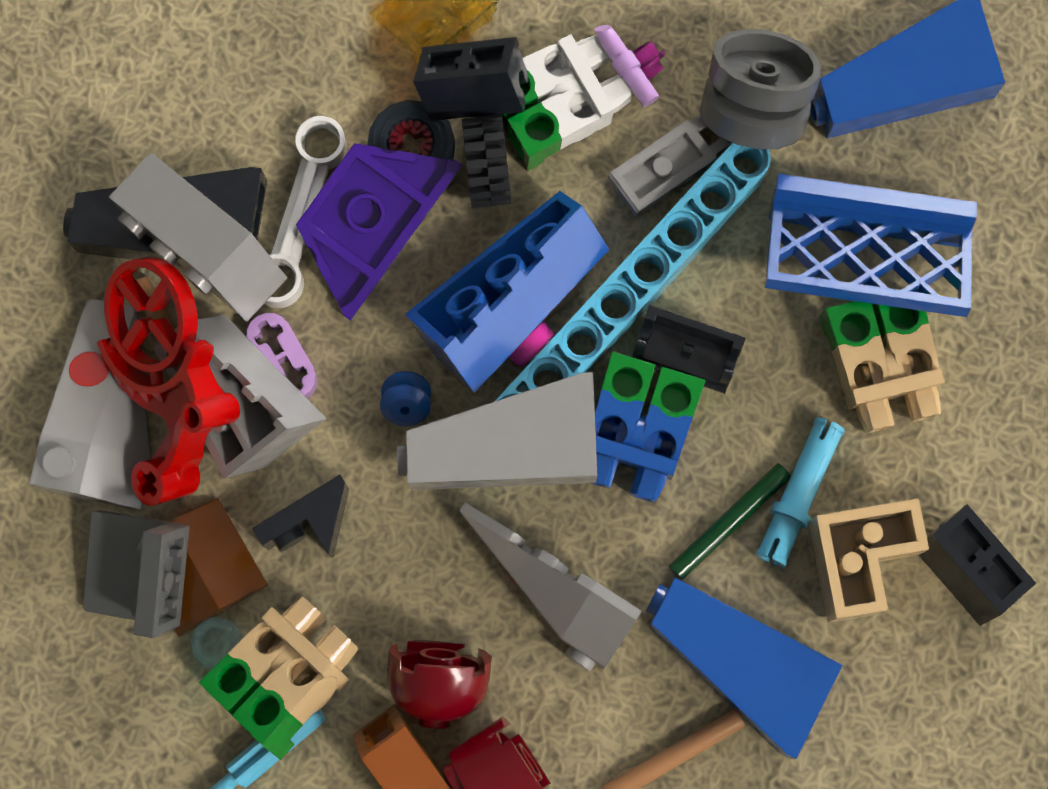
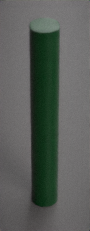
[668,463,791,581]

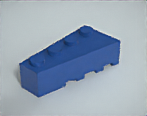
[405,191,609,393]

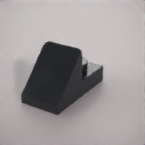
[252,475,349,558]

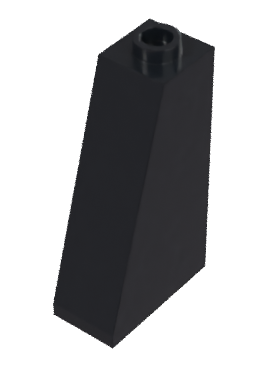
[63,167,267,266]

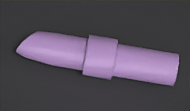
[594,25,659,107]

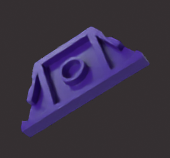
[296,143,462,321]

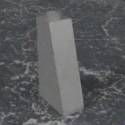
[397,372,597,490]

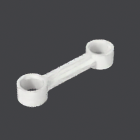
[265,116,347,308]

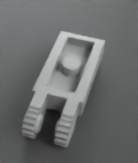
[608,115,732,218]

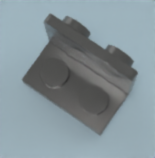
[83,510,190,638]

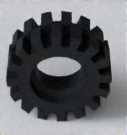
[462,115,511,208]

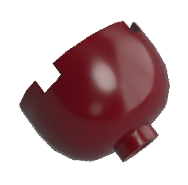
[387,640,492,729]

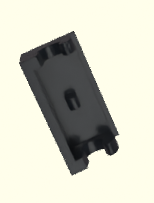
[413,37,528,121]
[632,305,746,394]
[919,504,1036,626]

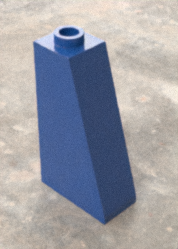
[810,0,1005,139]
[646,578,843,759]

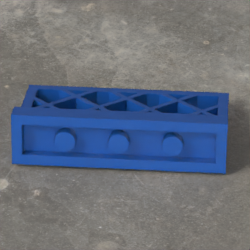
[765,174,977,317]

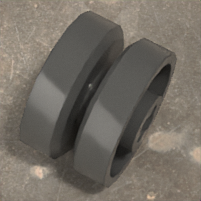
[699,29,822,149]

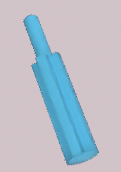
[210,709,326,789]

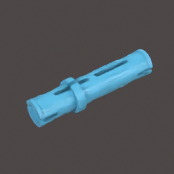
[755,417,845,568]

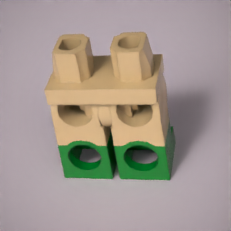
[819,301,945,434]
[198,596,359,760]

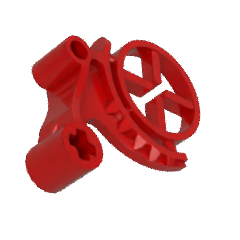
[97,257,240,506]

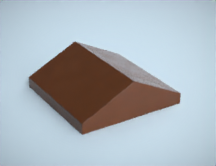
[169,498,268,637]

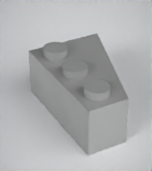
[109,153,287,322]
[153,315,327,479]

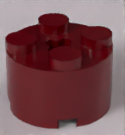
[443,717,551,789]

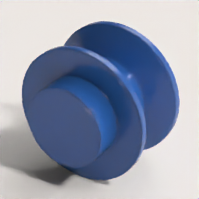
[380,371,431,427]

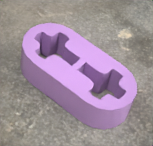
[246,313,318,399]

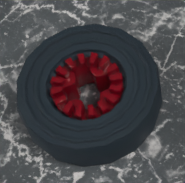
[367,100,455,160]

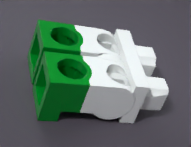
[499,34,633,172]

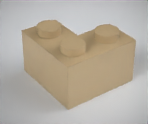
[808,498,929,623]

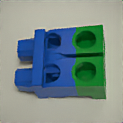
[591,351,706,503]

